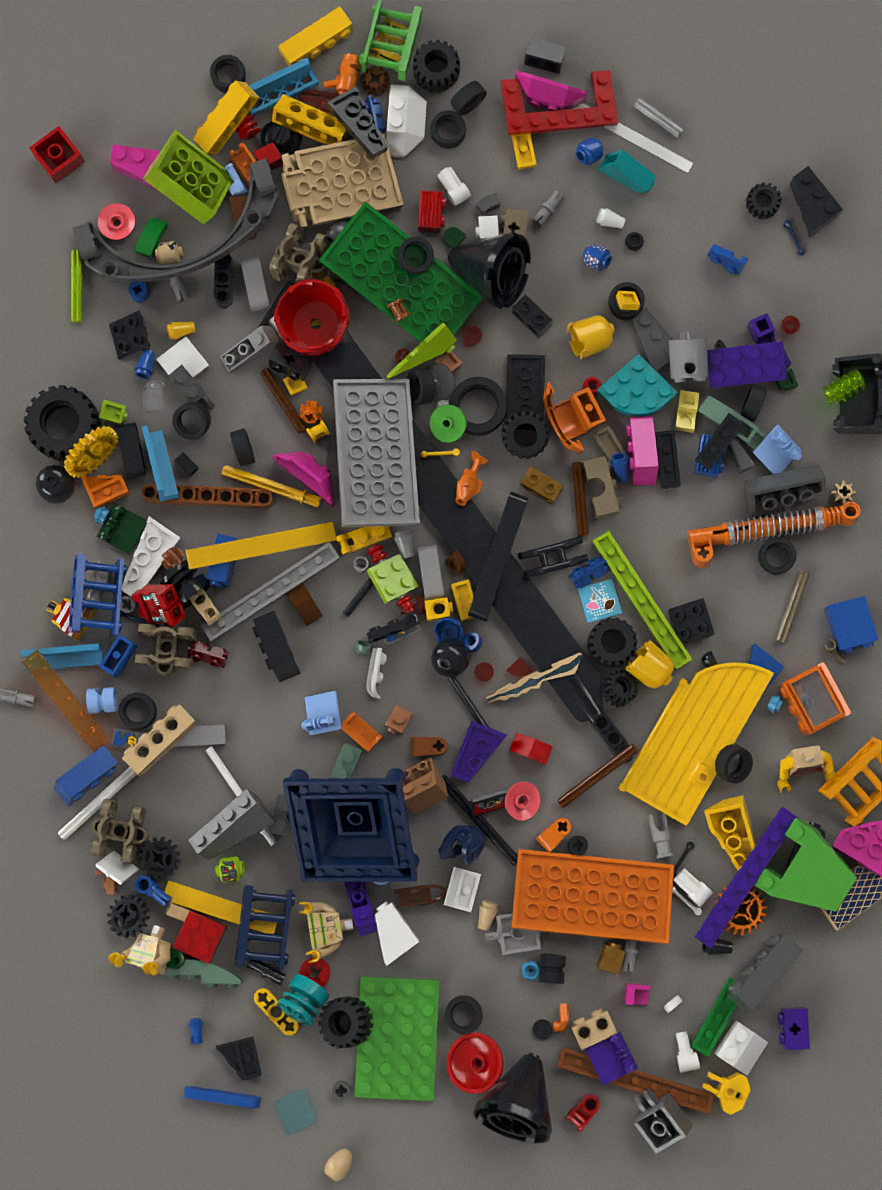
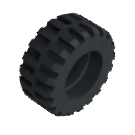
[24,385,101,461]

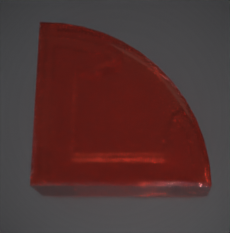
[506,657,533,676]

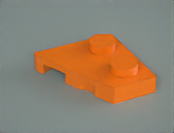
[81,475,130,509]

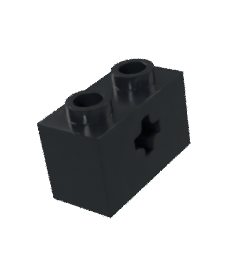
[269,340,313,381]

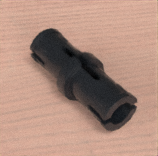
[246,960,286,985]

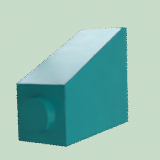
[598,150,657,193]

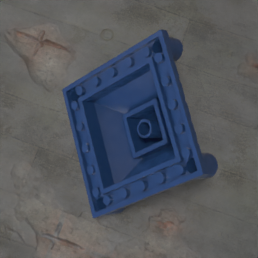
[283,768,420,882]

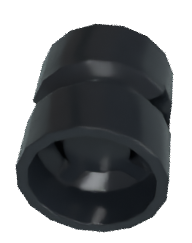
[539,953,566,984]

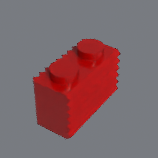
[418,190,446,233]

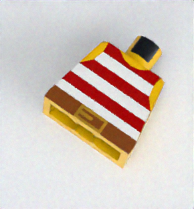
[46,598,97,642]

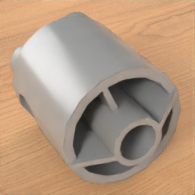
[668,331,709,383]

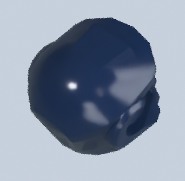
[438,825,485,865]

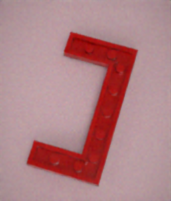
[500,70,619,136]

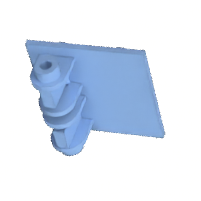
[753,424,802,474]
[301,691,342,735]

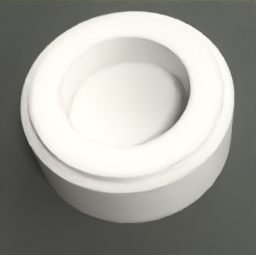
[664,995,683,1013]

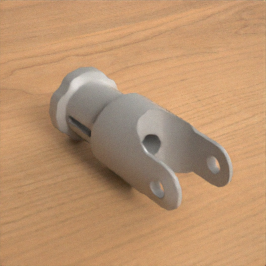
[84,560,111,601]
[649,813,674,859]

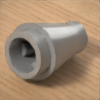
[394,530,414,559]

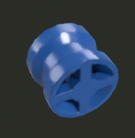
[128,282,149,303]

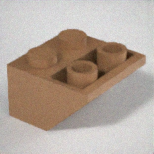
[403,757,448,814]

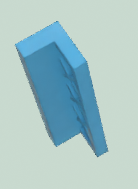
[249,58,319,116]
[141,425,179,502]
[21,643,103,672]

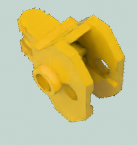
[702,1072,751,1115]

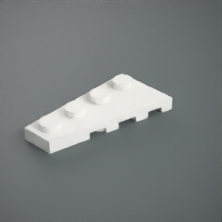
[122,516,181,597]

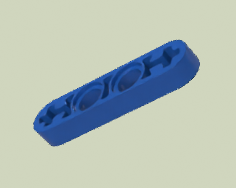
[184,1086,261,1108]

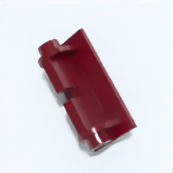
[188,640,229,668]

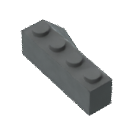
[744,465,826,520]
[189,789,276,860]

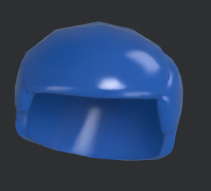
[433,617,464,642]

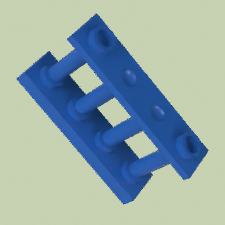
[68,553,126,637]

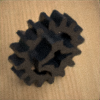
[138,837,181,879]
[107,894,150,938]

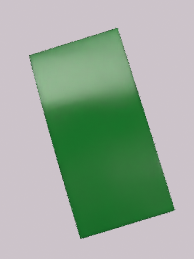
[135,217,168,258]

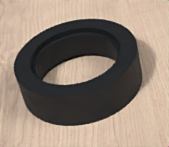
[450,377,507,436]

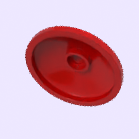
[447,1032,504,1094]

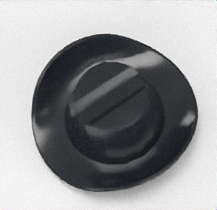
[260,120,303,157]

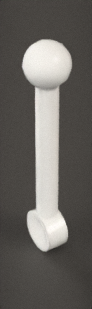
[672,886,702,915]

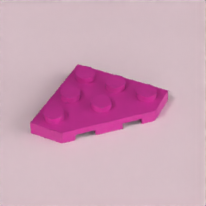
[832,820,882,877]

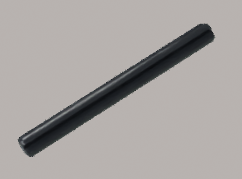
[442,775,518,866]

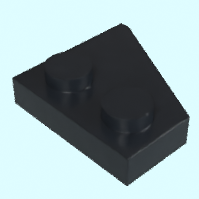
[216,1036,262,1081]

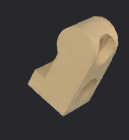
[189,588,222,626]

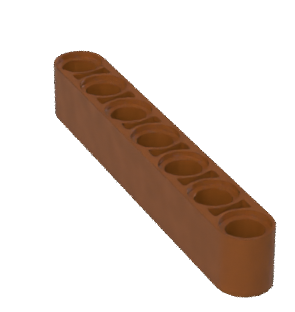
[141,483,274,509]

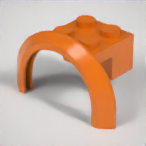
[543,382,606,454]

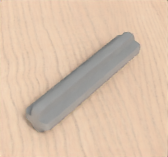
[635,98,683,137]

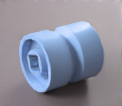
[86,687,118,714]

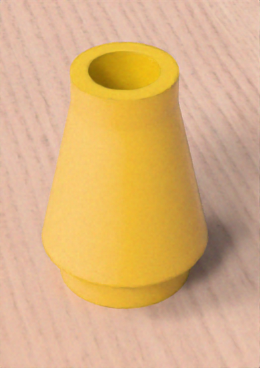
[166,321,195,340]

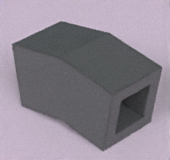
[476,193,500,216]

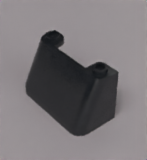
[832,353,882,434]

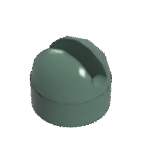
[355,640,371,656]

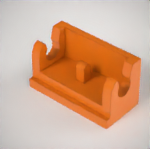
[229,142,256,187]
[341,712,382,753]

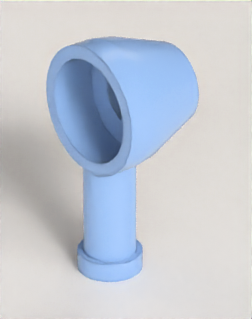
[224,163,249,197]

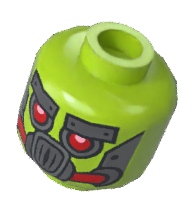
[215,856,245,883]

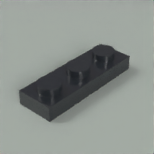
[695,413,744,471]
[655,430,681,489]

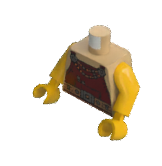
[777,746,835,793]

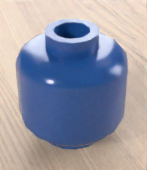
[576,137,604,165]

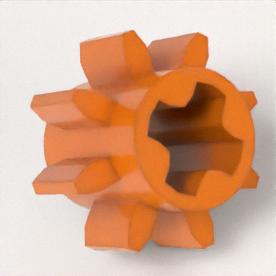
[300,400,323,424]

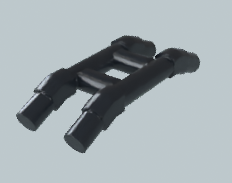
[518,536,589,578]

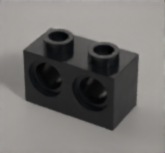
[512,294,553,339]

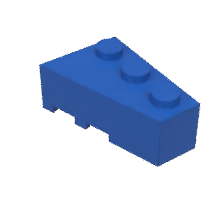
[54,745,118,807]

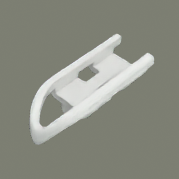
[366,648,386,699]

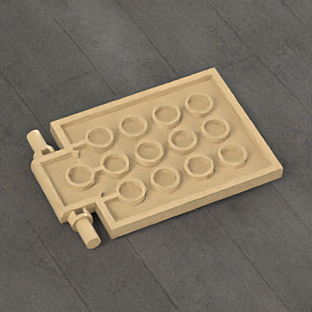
[281,133,404,228]

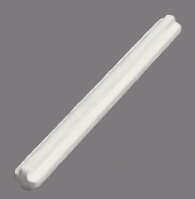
[58,755,146,840]

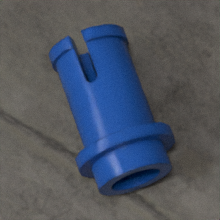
[188,1018,204,1044]

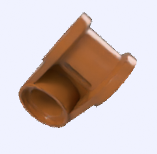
[411,737,448,757]

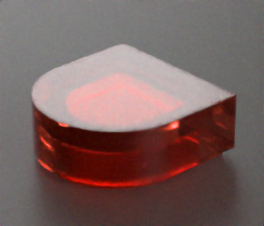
[462,326,482,347]

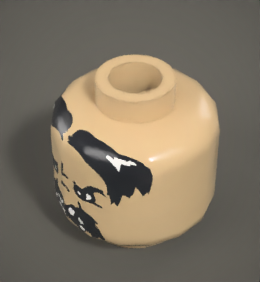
[155,241,184,265]

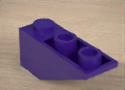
[344,882,378,937]

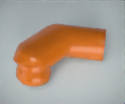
[553,1004,570,1033]

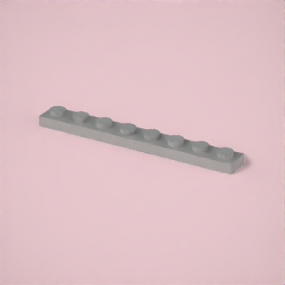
[200,542,340,642]

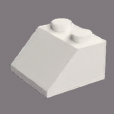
[714,1020,769,1075]

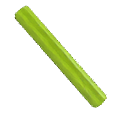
[71,250,82,323]

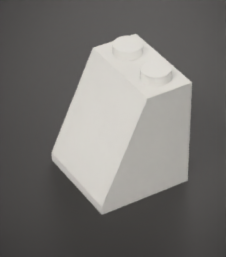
[375,901,419,965]

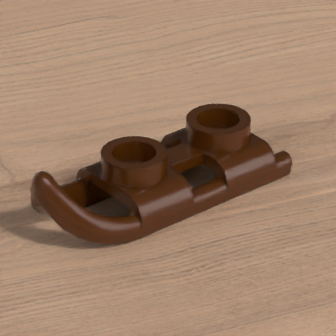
[394,884,446,909]

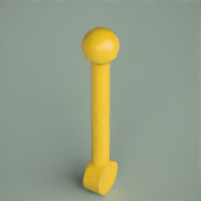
[420,449,460,458]

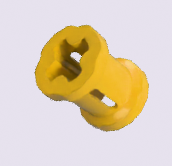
[306,420,330,444]

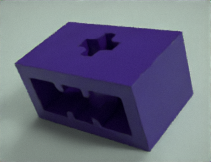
[778,1007,810,1050]

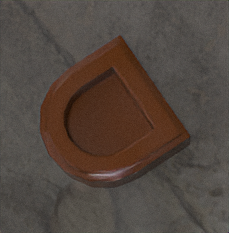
[445,550,466,573]

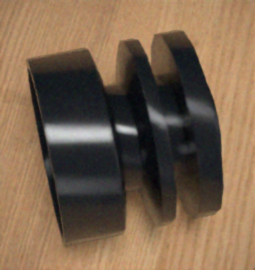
[159,560,211,609]

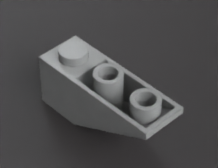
[220,326,280,373]

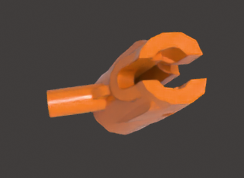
[323,54,360,95]

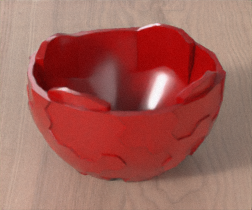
[274,279,350,355]

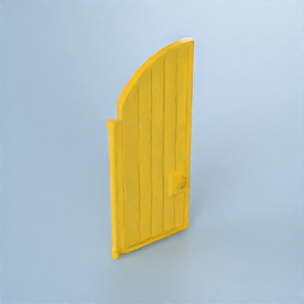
[618,663,774,826]

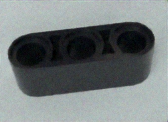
[214,254,233,309]
[116,422,146,479]

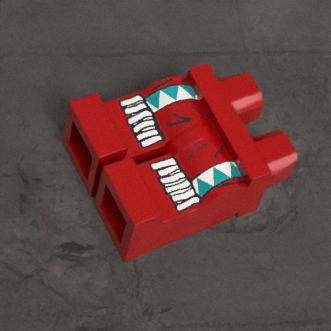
[131,584,186,626]

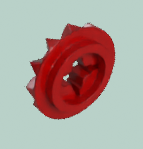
[299,957,331,987]

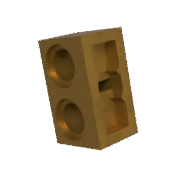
[520,466,563,505]
[597,942,625,975]

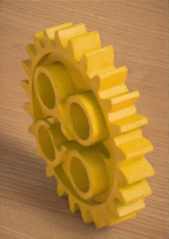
[64,426,119,478]

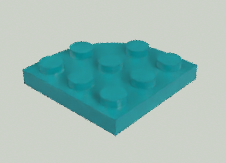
[597,354,678,416]

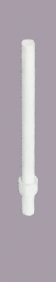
[206,746,277,846]

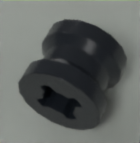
[568,835,588,855]

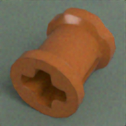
[387,298,411,323]

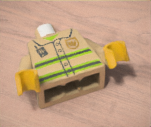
[299,902,354,963]
[109,925,171,975]

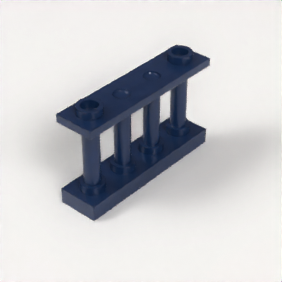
[235,885,295,970]

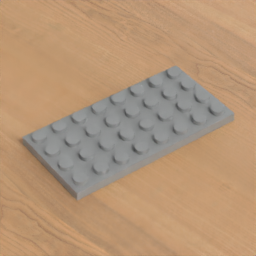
[333,379,420,527]

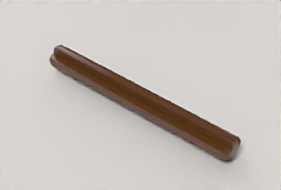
[557,744,638,808]

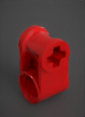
[564,1093,600,1132]

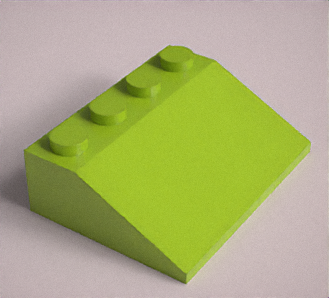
[143,130,233,225]

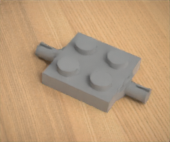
[485,913,543,955]

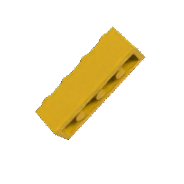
[278,6,353,66]
[193,81,260,155]

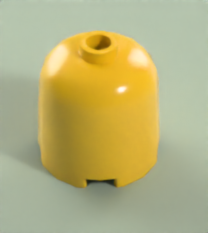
[567,315,615,360]
[624,640,674,689]

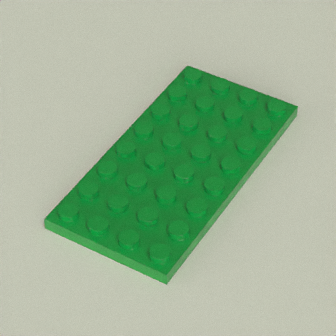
[318,201,483,343]

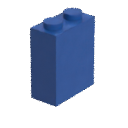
[207,533,238,589]
[824,596,878,654]

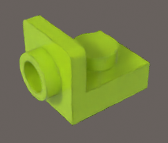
[98,400,128,426]

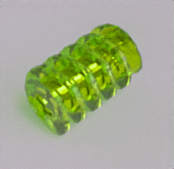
[822,369,866,405]

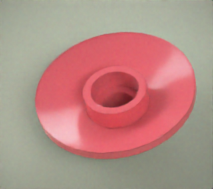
[97,203,135,240]
[505,782,541,821]

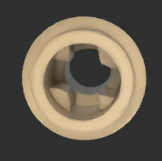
[478,900,499,931]

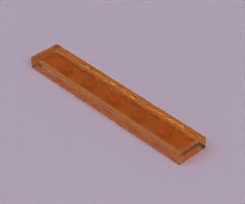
[21,649,110,752]

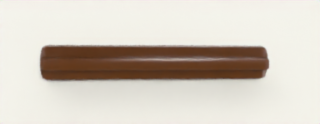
[260,368,307,434]
[572,462,589,537]

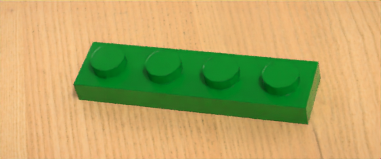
[690,977,737,1057]

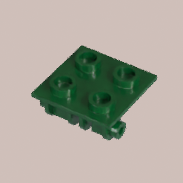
[96,504,147,554]

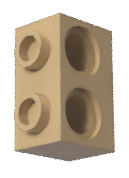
[570,1008,617,1050]

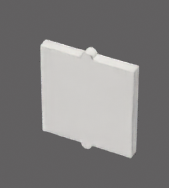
[95,851,139,885]

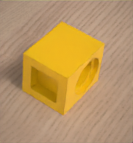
[425,598,453,622]

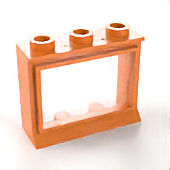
[779,662,851,736]

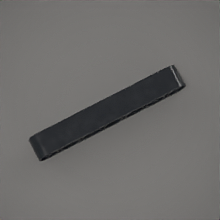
[468,491,529,622]

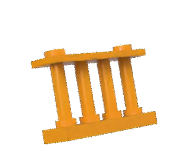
[818,737,882,827]

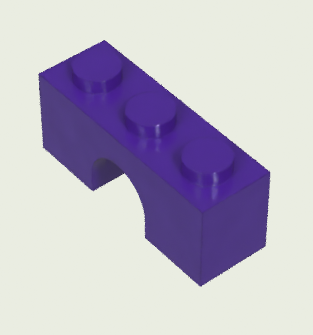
[747,313,792,370]

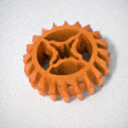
[715,886,768,935]

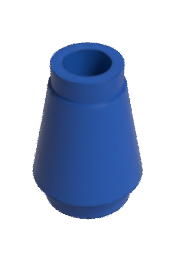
[135,349,155,379]
[610,453,629,482]

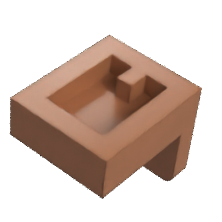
[434,351,463,373]
[385,705,413,735]
[95,870,118,894]

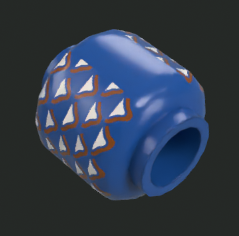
[583,244,612,271]

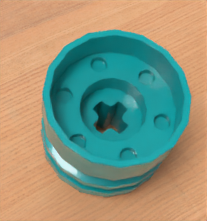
[277,974,330,1026]

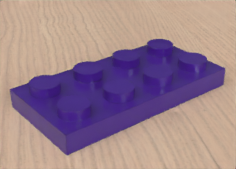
[707,341,787,388]

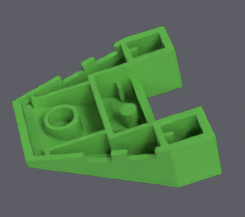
[755,818,857,911]

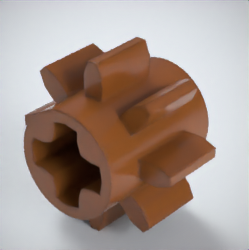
[161,547,185,570]

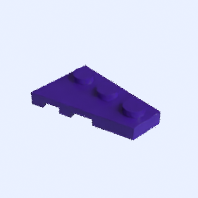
[451,721,507,782]

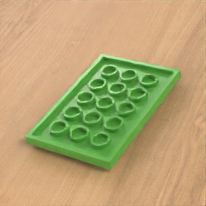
[355,976,439,1101]

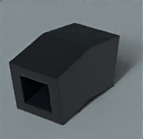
[174,452,199,477]

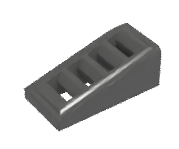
[728,438,755,473]

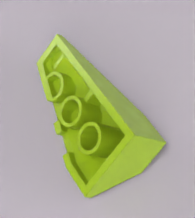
[385,323,457,379]

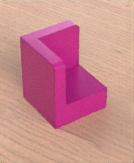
[624,983,651,1005]

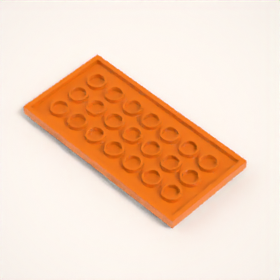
[511,849,674,944]

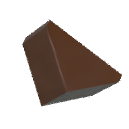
[287,584,323,626]

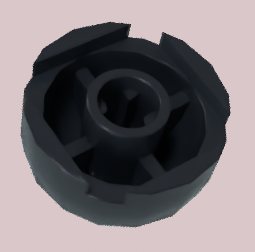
[36,465,75,503]
[431,638,471,678]

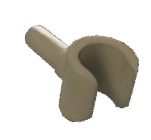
[824,639,845,664]

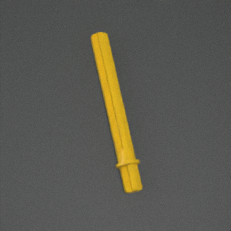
[222,465,321,508]

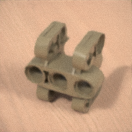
[269,223,329,283]
[135,623,197,676]
[91,799,150,863]

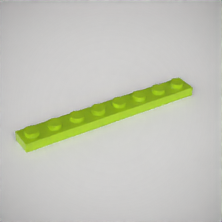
[592,531,692,670]

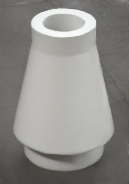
[596,208,625,229]

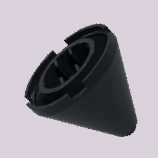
[448,232,531,309]
[473,1053,552,1144]

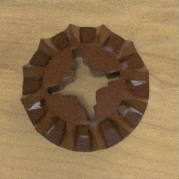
[361,65,390,95]

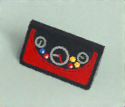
[468,789,508,817]

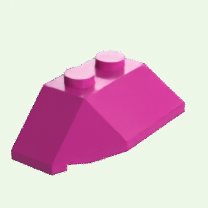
[515,70,587,111]
[272,451,335,507]

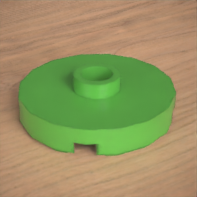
[430,404,468,443]

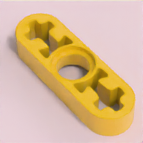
[254,988,299,1036]

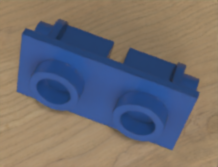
[364,96,386,134]
[568,556,609,589]

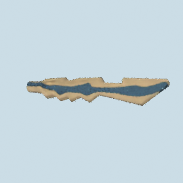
[486,653,582,704]

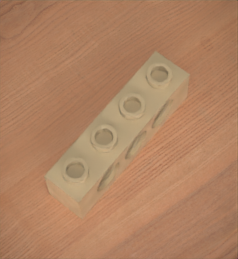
[122,704,198,777]

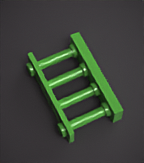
[359,0,422,81]

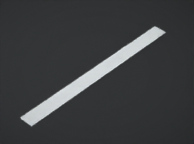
[572,103,693,173]

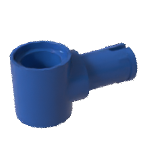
[135,876,172,908]

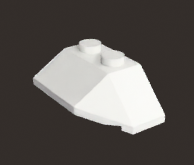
[386,85,427,158]

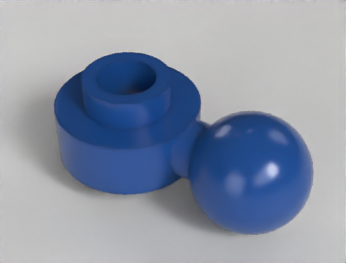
[462,632,483,653]

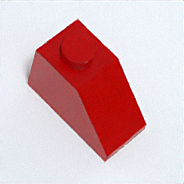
[509,733,553,765]

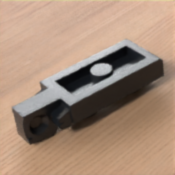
[367,612,419,644]

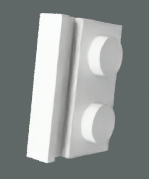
[444,867,481,912]

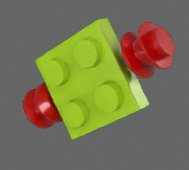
[367,544,419,615]

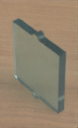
[274,1089,317,1134]

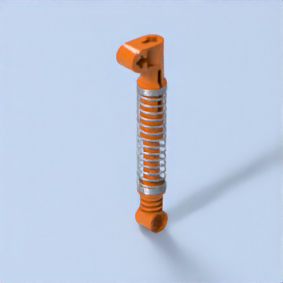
[687,502,861,568]

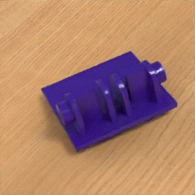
[585,1032,638,1085]

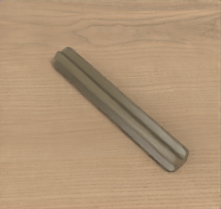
[776,571,810,643]

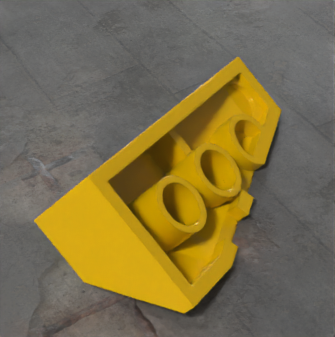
[704,795,762,874]

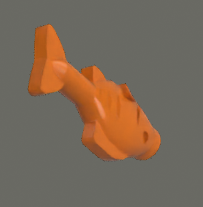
[455,450,489,505]

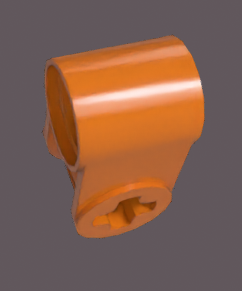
[536,818,571,852]

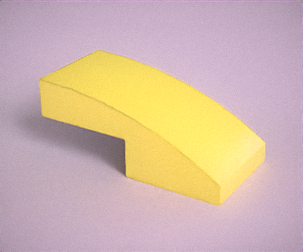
[675,390,699,433]

